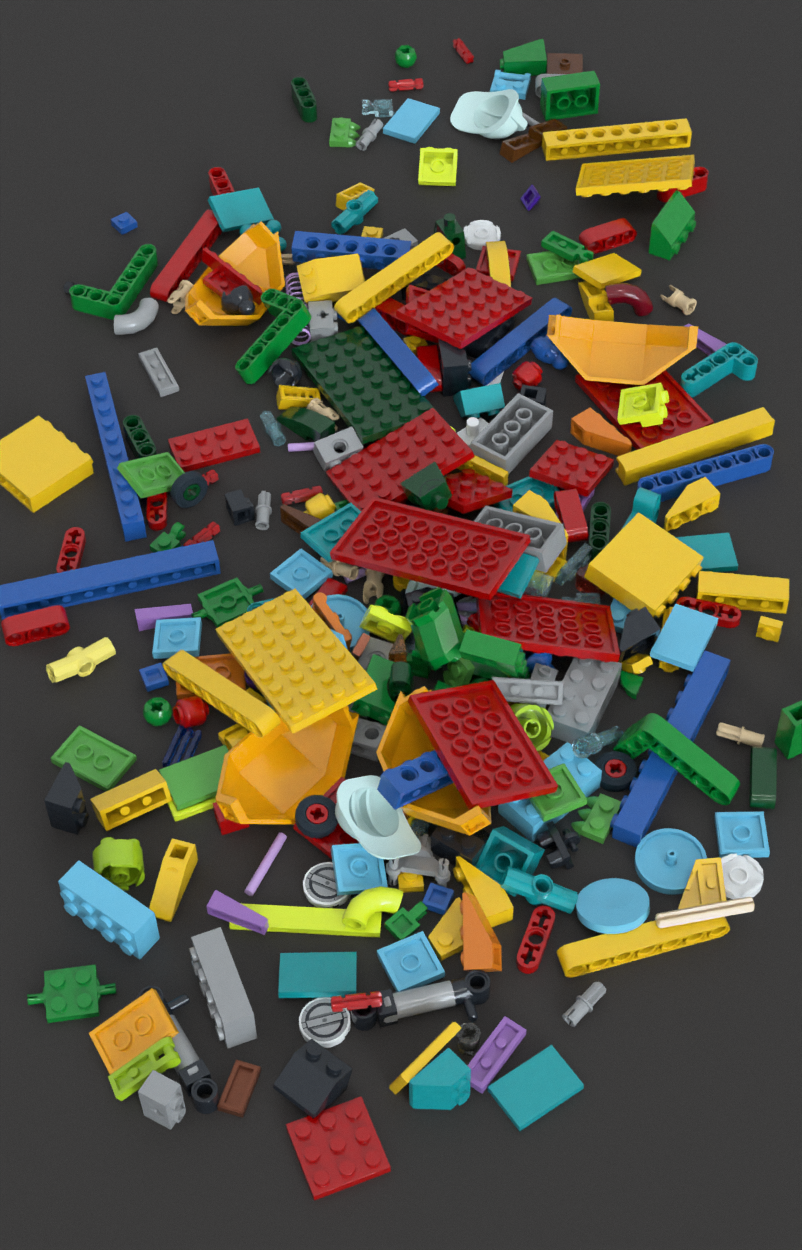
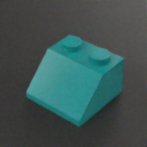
[453,383,505,419]
[475,826,545,897]
[409,1048,471,1110]

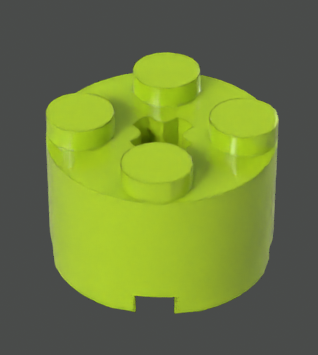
[510,703,554,751]
[93,837,145,891]

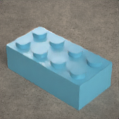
[498,742,602,842]
[58,860,160,959]

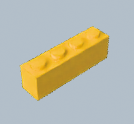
[696,571,789,614]

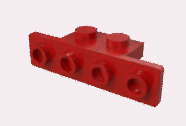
[202,247,263,305]

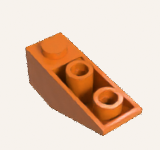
[570,407,632,456]
[460,893,502,972]

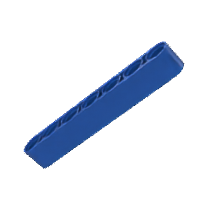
[468,298,572,386]
[358,308,439,396]
[637,444,774,502]

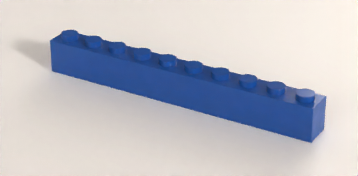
[85,372,147,542]
[0,540,221,621]
[610,650,731,848]

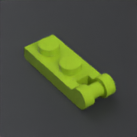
[108,1037,181,1101]

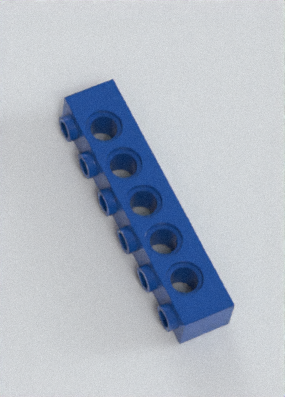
[291,231,412,270]
[377,750,454,810]

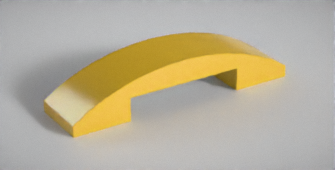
[486,241,511,287]

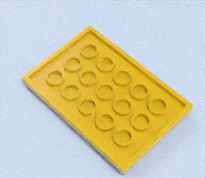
[576,155,695,197]

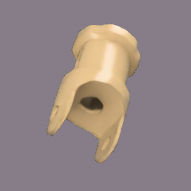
[167,280,193,314]
[660,285,697,315]
[307,398,339,431]
[363,569,385,604]

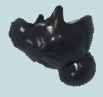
[221,285,255,315]
[269,358,302,387]

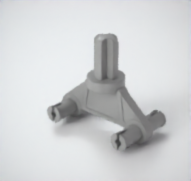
[386,834,451,888]

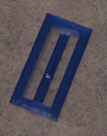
[162,725,202,767]

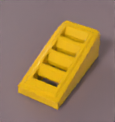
[336,182,375,210]
[276,385,321,410]

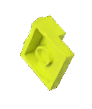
[418,147,458,186]
[617,383,669,427]
[359,605,412,646]

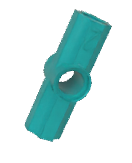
[331,190,378,235]
[500,866,578,914]

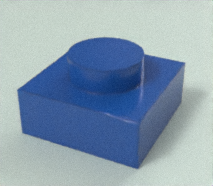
[111,212,138,235]
[139,663,169,692]
[422,883,454,915]

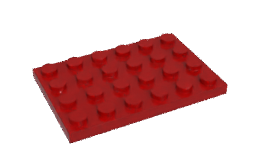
[396,268,532,349]
[575,370,714,450]
[326,408,475,512]
[476,591,620,662]
[408,680,558,810]

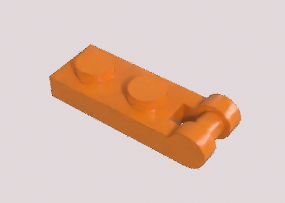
[312,592,352,651]

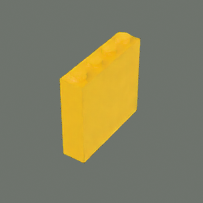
[0,416,94,513]
[584,512,704,618]

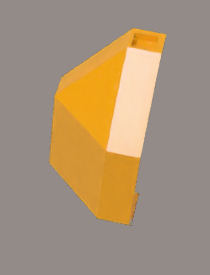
[185,221,285,326]
[547,315,698,385]
[376,686,491,836]
[215,705,359,825]

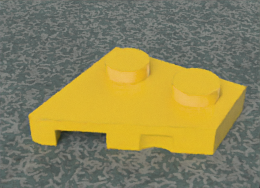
[678,857,727,909]
[428,897,463,961]

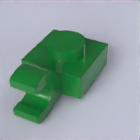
[149,522,186,553]
[406,642,430,679]
[384,901,428,941]

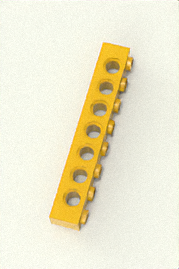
[542,118,692,161]

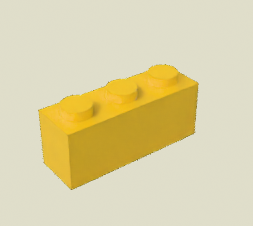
[90,769,172,831]

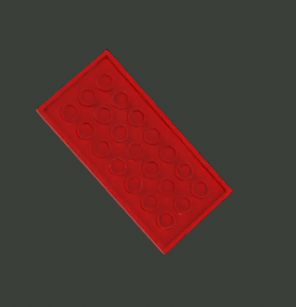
[330,497,531,601]

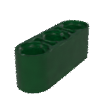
[291,77,317,123]
[123,415,157,459]
[588,502,611,561]
[389,661,415,704]
[749,746,777,809]

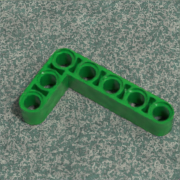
[69,244,158,320]
[235,289,312,384]
[613,713,740,805]

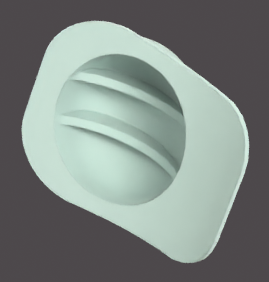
[450,89,528,139]
[335,775,421,860]

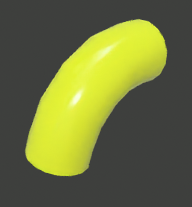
[342,886,403,930]

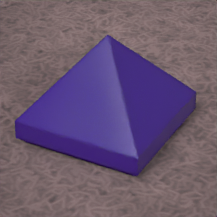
[520,185,541,211]

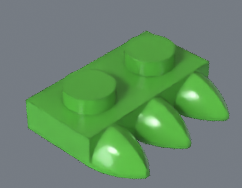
[329,118,360,147]
[443,658,475,687]
[571,793,621,844]

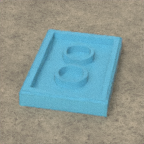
[383,98,440,144]
[650,604,718,672]

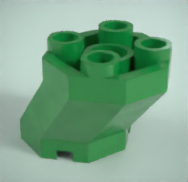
[405,587,465,671]

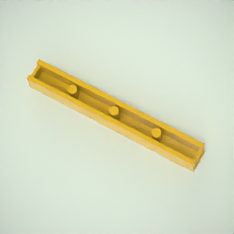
[615,407,775,486]

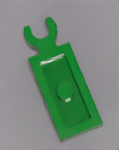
[541,231,594,264]

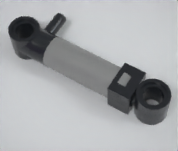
[351,970,490,1031]
[138,985,220,1114]

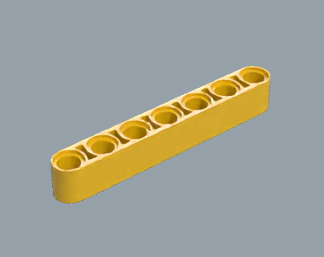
[334,232,454,323]
[162,649,281,738]
[556,917,730,978]

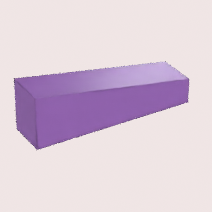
[684,323,726,356]
[135,604,193,631]
[207,890,269,935]

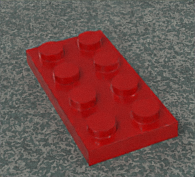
[168,418,260,472]

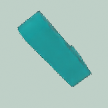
[680,342,758,397]
[621,487,661,530]

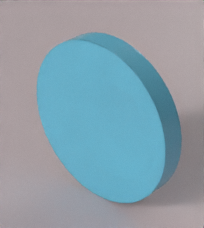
[311,594,370,652]
[634,828,707,895]
[576,878,650,934]

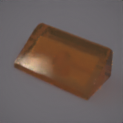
[388,634,406,681]

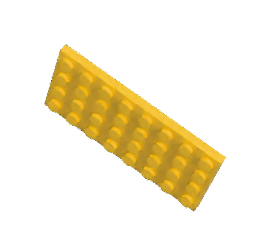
[215,589,377,734]

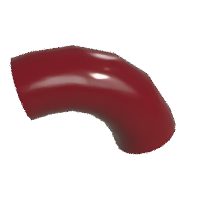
[605,283,653,316]

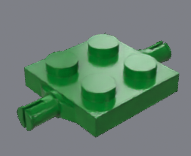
[191,577,264,628]
[27,964,117,1023]

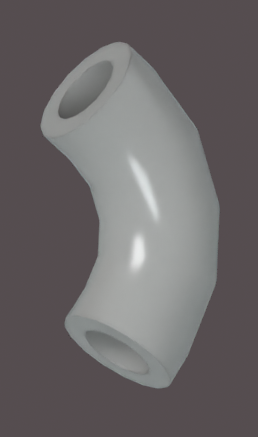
[114,298,159,335]

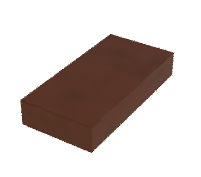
[351,633,370,660]
[217,1060,261,1118]

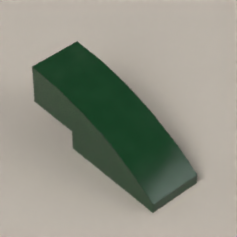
[277,407,335,441]

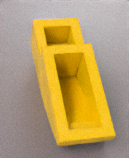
[578,281,614,322]

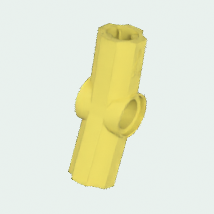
[46,637,116,683]

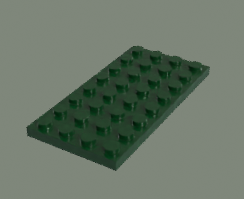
[291,326,436,444]

